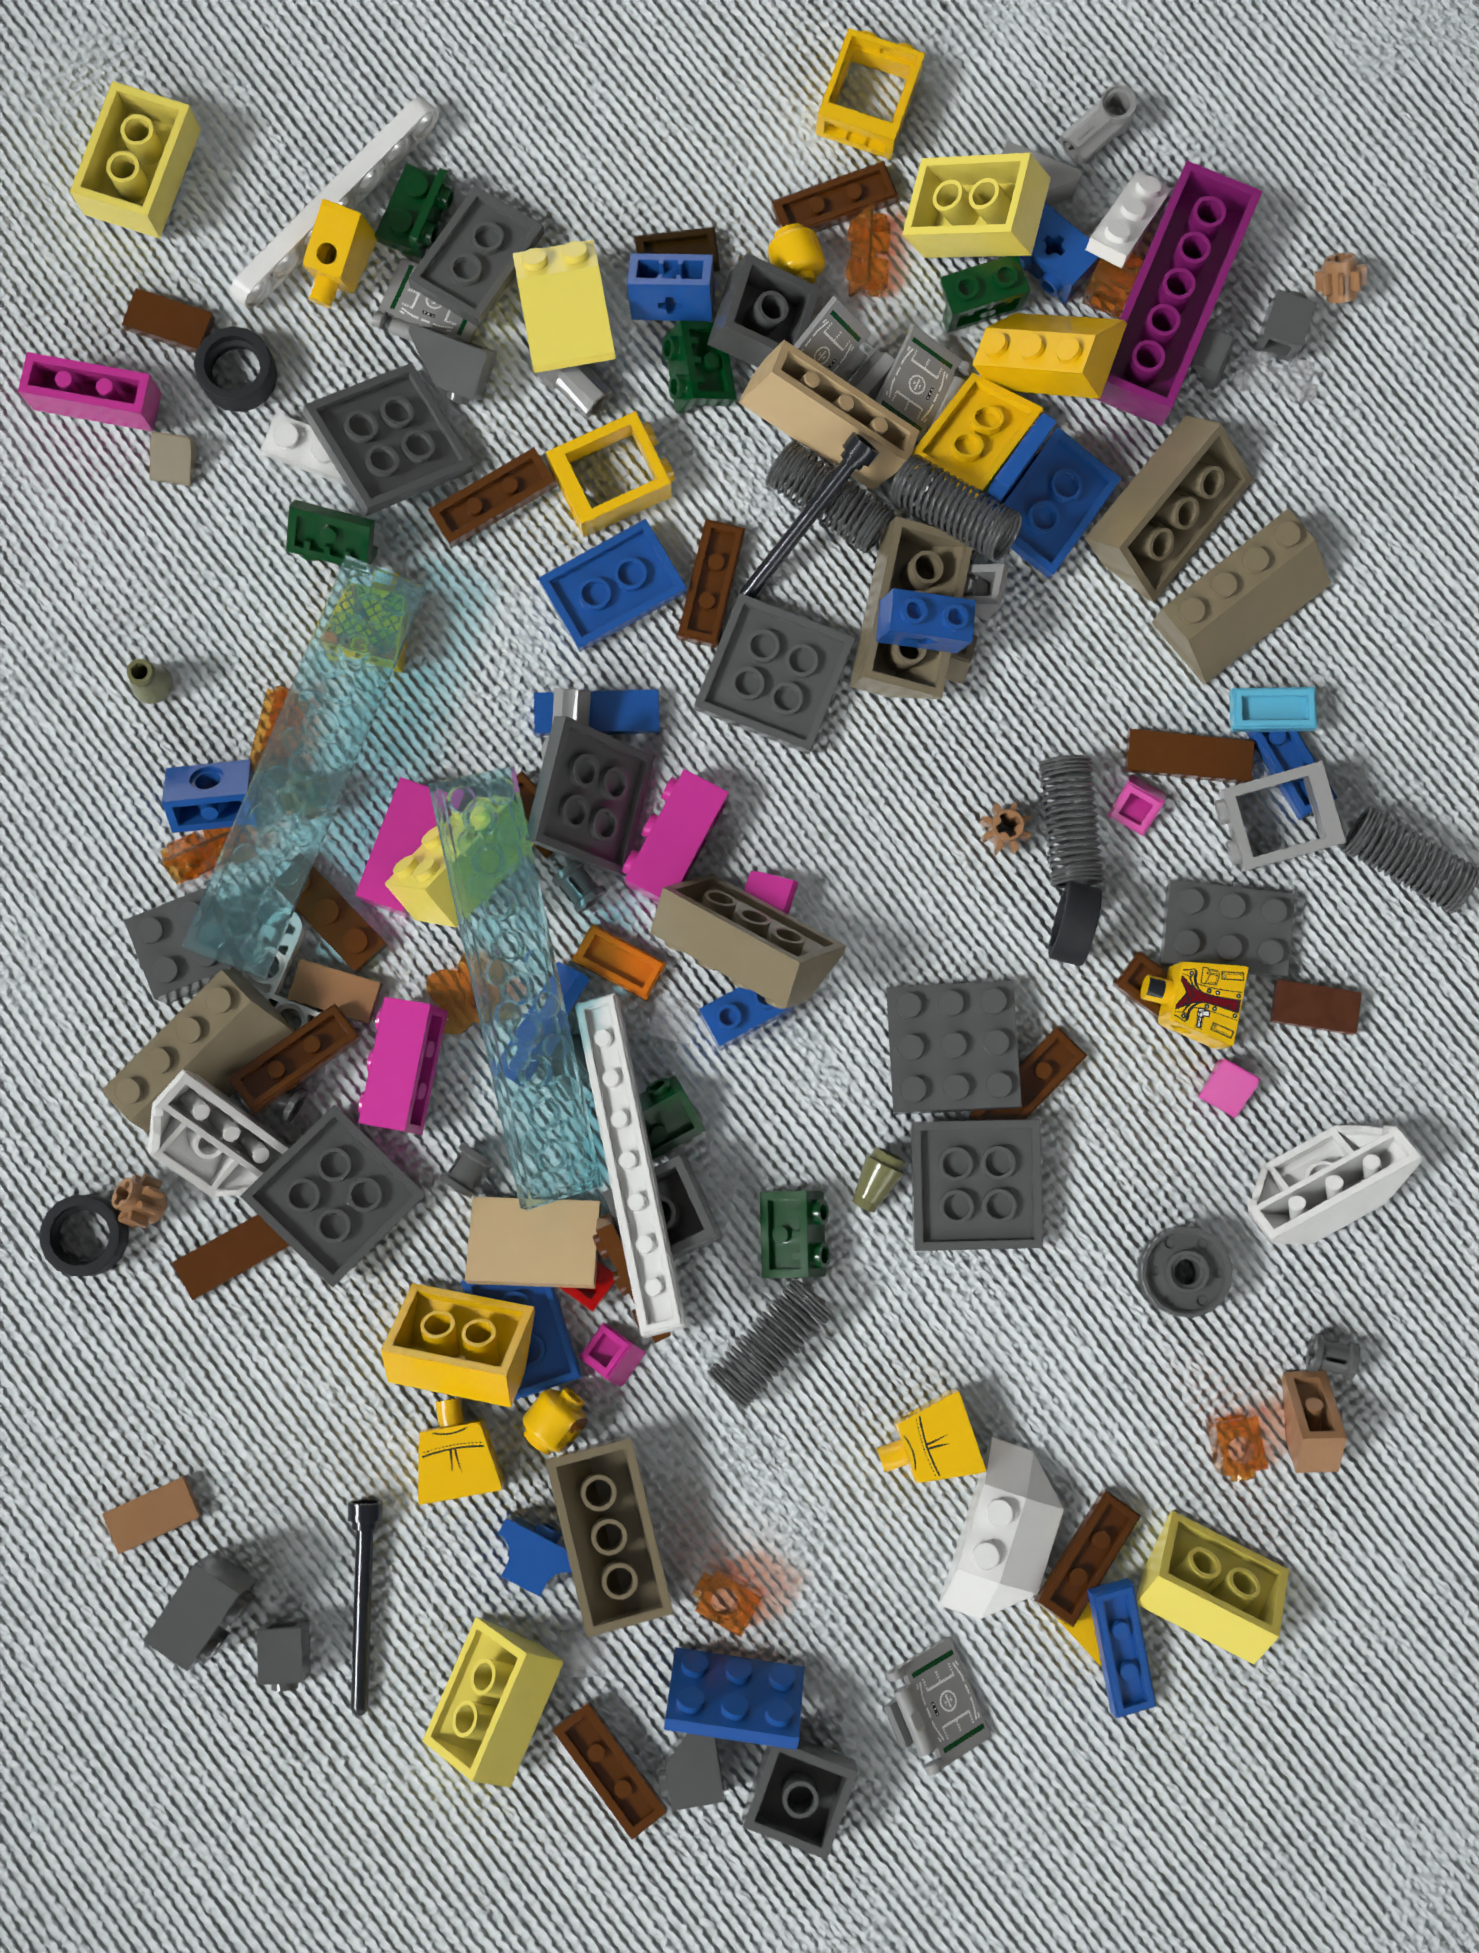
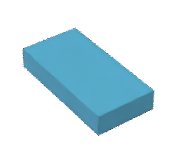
[1229,687,1317,732]

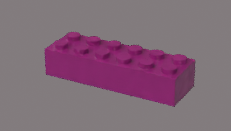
[1093,160,1263,427]

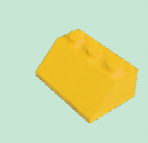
[972,313,1127,399]
[381,1283,535,1408]

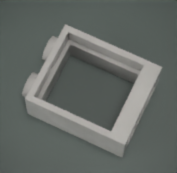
[1214,761,1346,872]

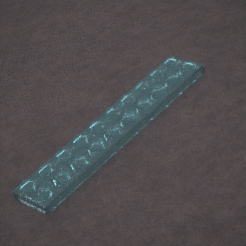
[182,555,426,980]
[428,766,603,1210]

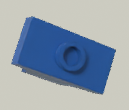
[498,1513,572,1597]

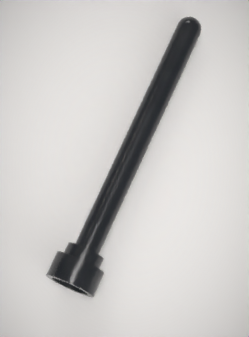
[740,432,879,599]
[347,1499,383,1716]

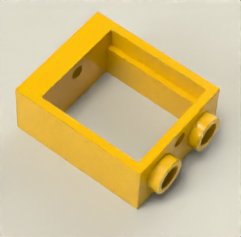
[816,28,925,160]
[546,411,676,538]

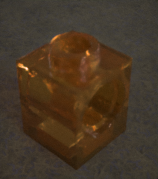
[1082,251,1144,319]
[1205,1413,1268,1482]
[691,1565,762,1637]

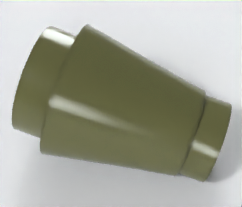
[127,659,173,704]
[852,1146,906,1213]

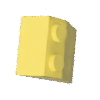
[513,240,616,373]

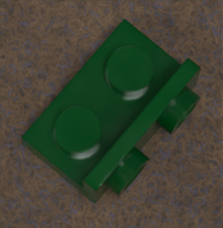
[375,164,455,259]
[940,256,1030,333]
[662,320,737,414]
[286,499,378,572]
[639,1076,706,1160]
[760,1191,830,1278]

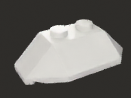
[148,1069,290,1197]
[1248,1125,1422,1245]
[938,1437,1064,1619]

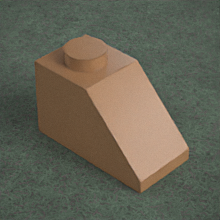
[1282,1371,1347,1473]

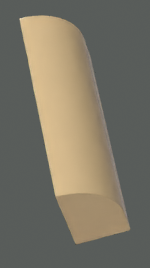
[739,340,919,490]

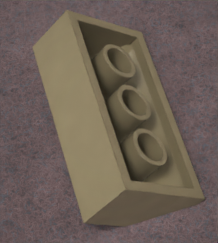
[1085,415,1253,602]
[1152,508,1331,685]
[849,516,972,699]
[650,873,846,1009]
[101,970,296,1134]
[545,1435,674,1638]

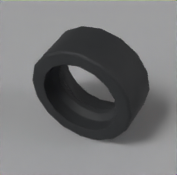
[194,326,278,412]
[1048,881,1102,966]
[39,1195,129,1276]

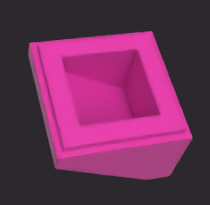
[1107,774,1167,836]
[744,871,798,914]
[1198,1059,1261,1118]
[579,1322,645,1387]

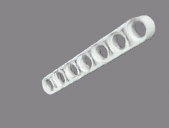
[230,96,439,309]

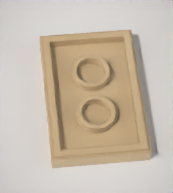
[465,1197,602,1289]

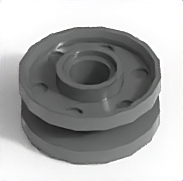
[1136,1227,1233,1318]

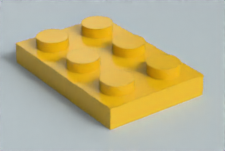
[911,372,1044,500]

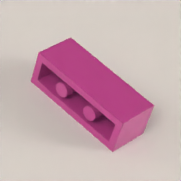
[18,352,162,432]
[622,769,729,903]
[355,777,453,918]
[358,997,448,1135]

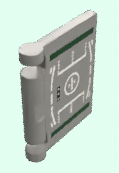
[372,258,478,342]
[794,296,879,381]
[875,326,973,445]
[885,1637,992,1776]

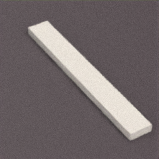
[575,993,687,1338]

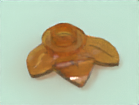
[426,953,502,1035]

